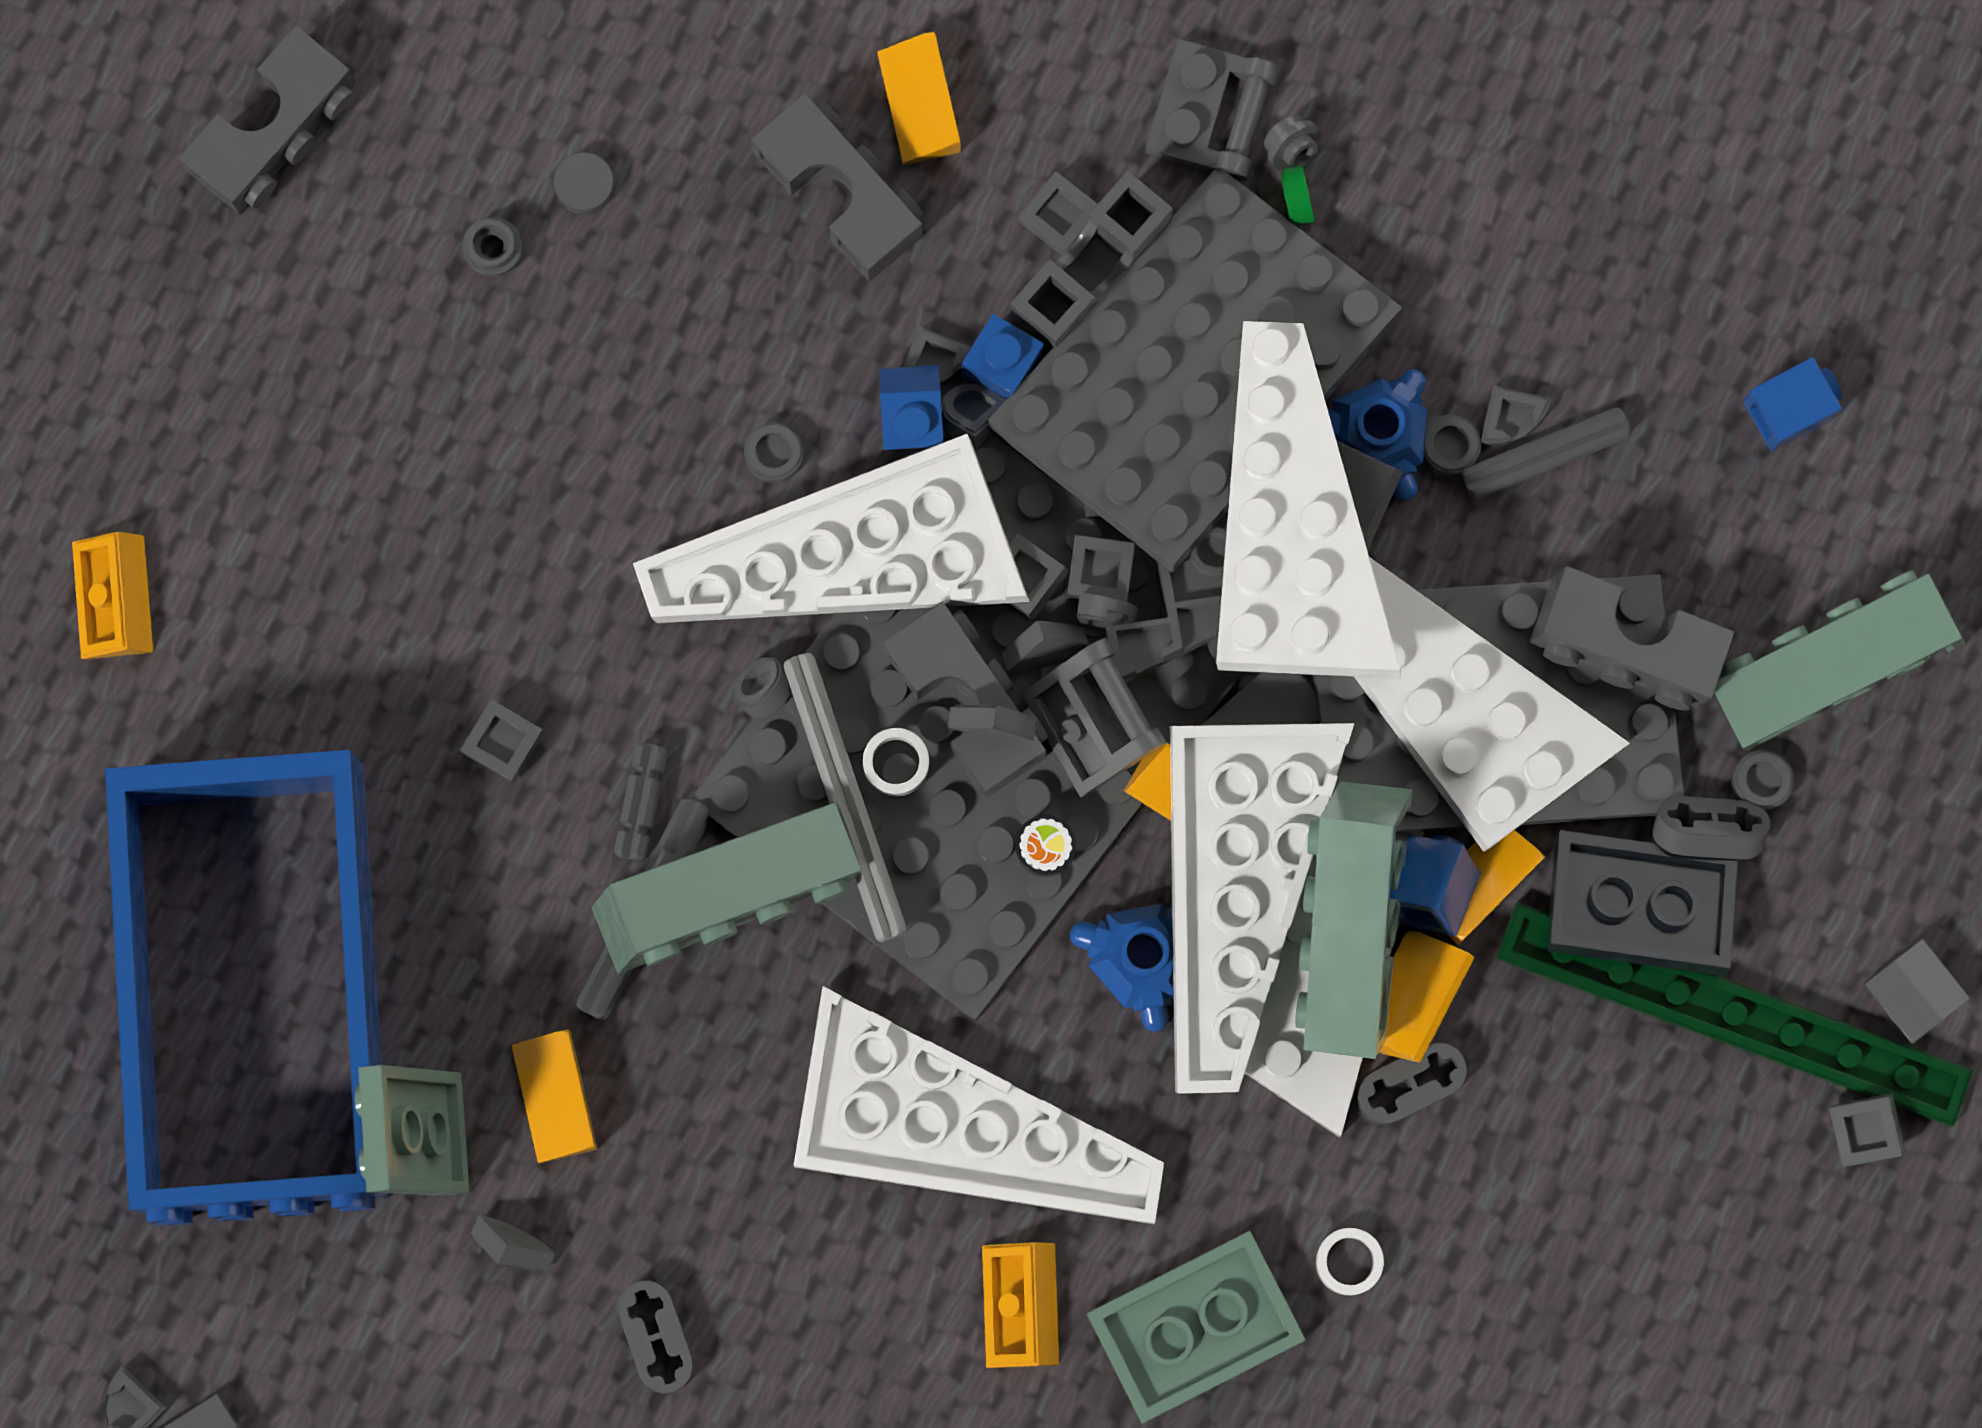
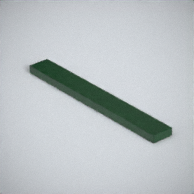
[1495,902,1973,1127]

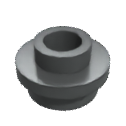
[1264,115,1321,171]
[462,217,522,277]

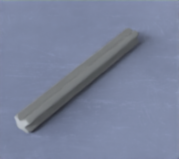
[783,653,906,942]

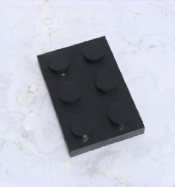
[1546,830,1738,976]

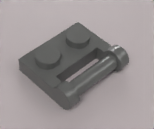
[1145,39,1280,181]
[1021,638,1167,797]

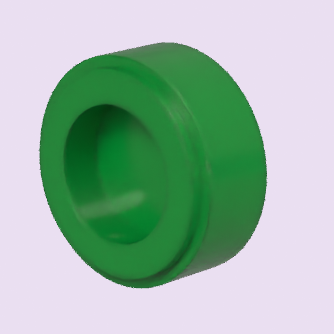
[1280,164,1315,226]

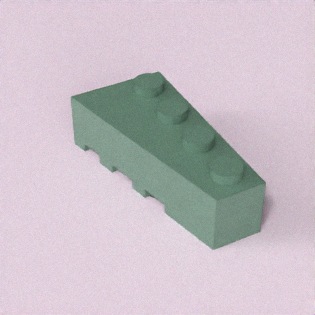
[1714,570,1966,750]
[1295,781,1413,1059]
[591,803,862,974]

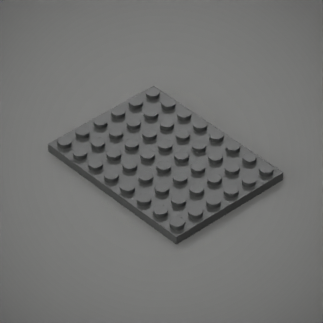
[690,435,1245,1021]

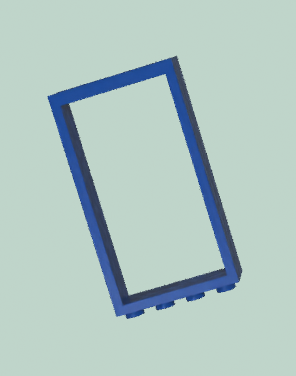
[105,750,390,1226]

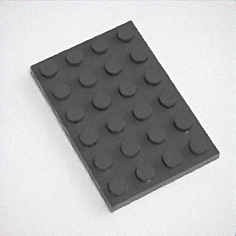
[988,169,1402,573]
[1312,574,1684,834]

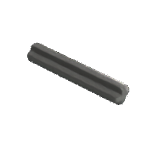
[1460,407,1631,500]

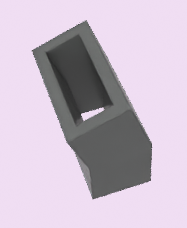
[1864,939,1970,1044]

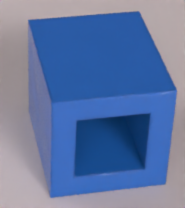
[962,314,1044,399]
[1743,357,1843,452]
[879,365,943,450]
[1390,834,1481,936]

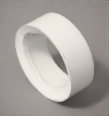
[863,728,929,797]
[1316,1228,1384,1296]

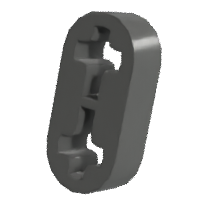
[1652,796,1771,859]
[1356,1043,1467,1125]
[618,1280,694,1394]

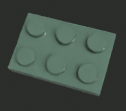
[355,1065,470,1196]
[1086,1231,1306,1424]

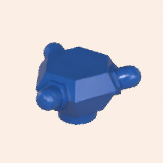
[1327,369,1427,502]
[1070,903,1174,1032]

